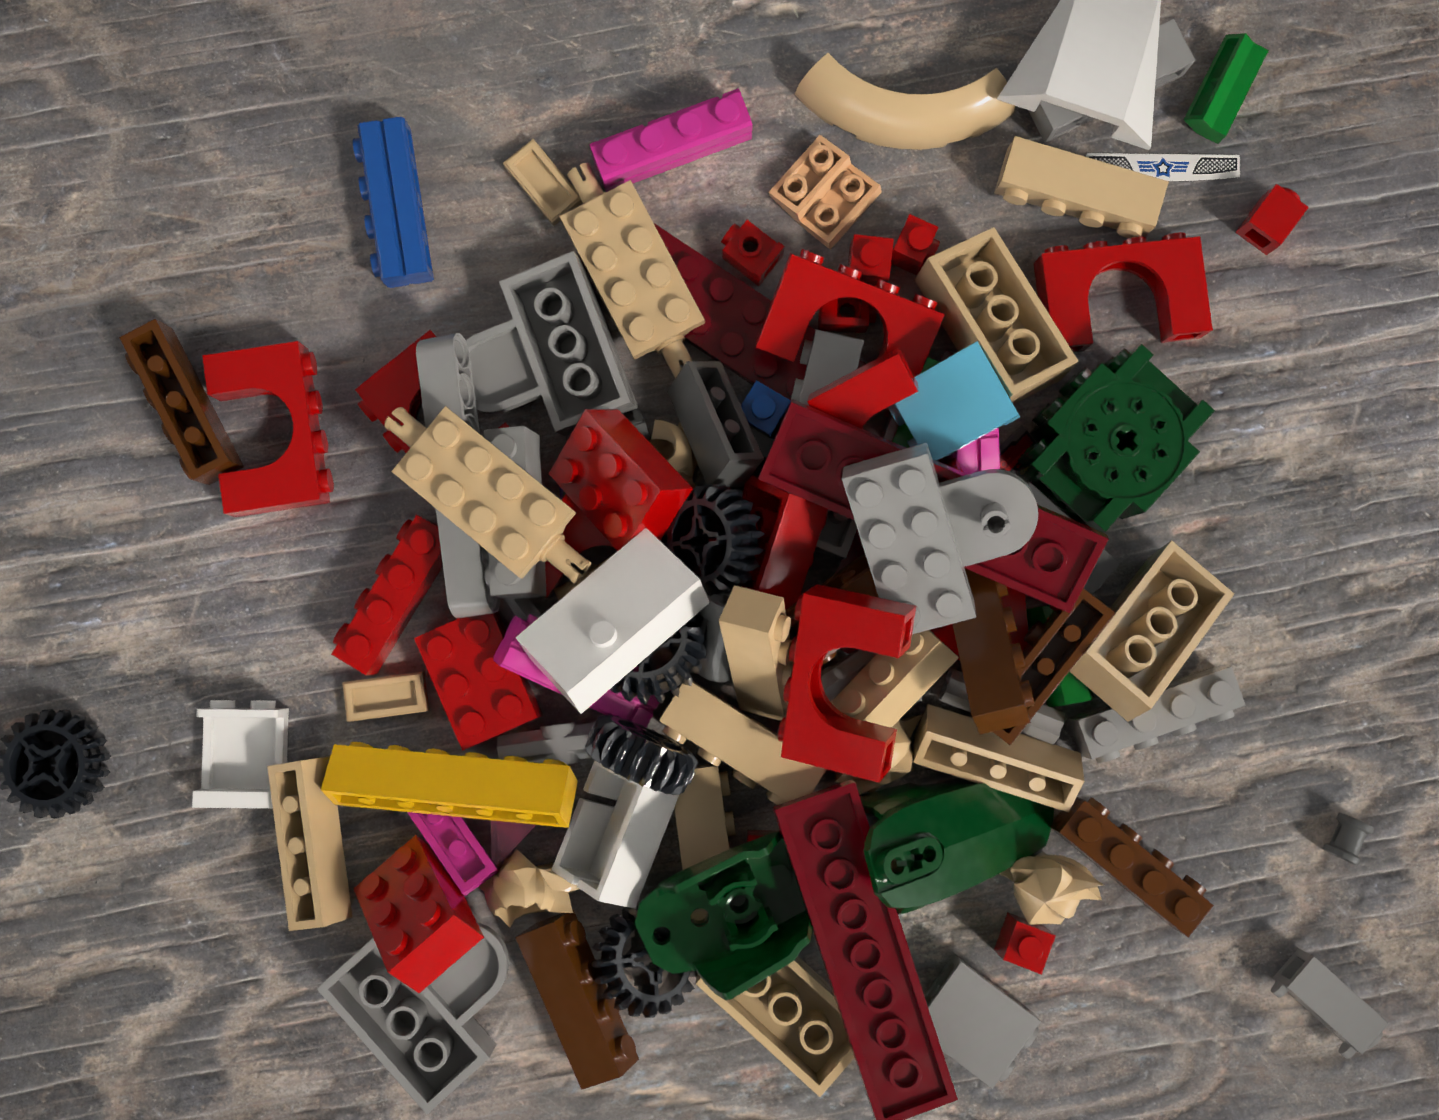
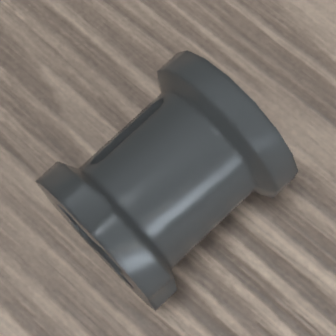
[1323,813,1375,865]

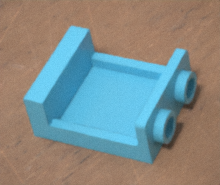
[888,341,1020,462]

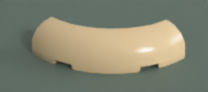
[795,53,1015,150]

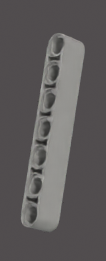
[416,333,501,618]

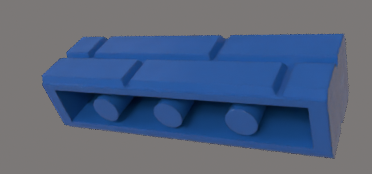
[353,117,434,288]

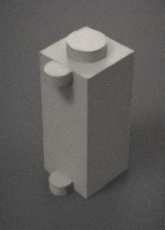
[1271,948,1389,1059]

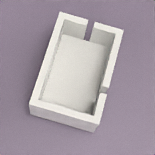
[551,761,679,909]

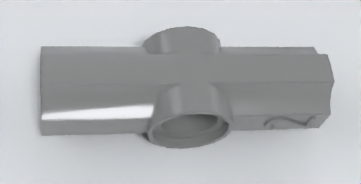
[497,721,596,765]

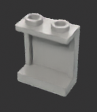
[924,953,1041,1089]

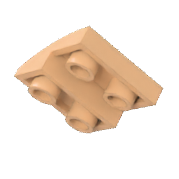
[768,135,882,250]

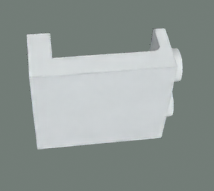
[192,700,289,809]

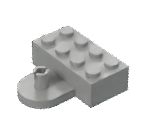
[466,251,638,436]
[842,442,1038,634]
[317,922,509,1115]

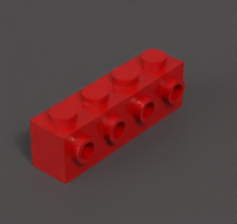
[331,514,443,675]

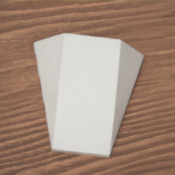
[997,0,1161,150]

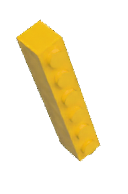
[321,742,578,828]

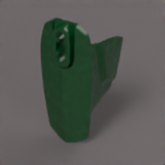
[859,782,1054,914]
[635,830,813,1000]

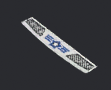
[1086,153,1240,181]

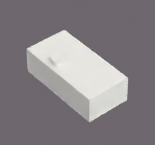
[515,528,709,714]

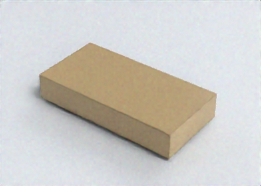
[503,139,582,226]
[342,671,429,722]

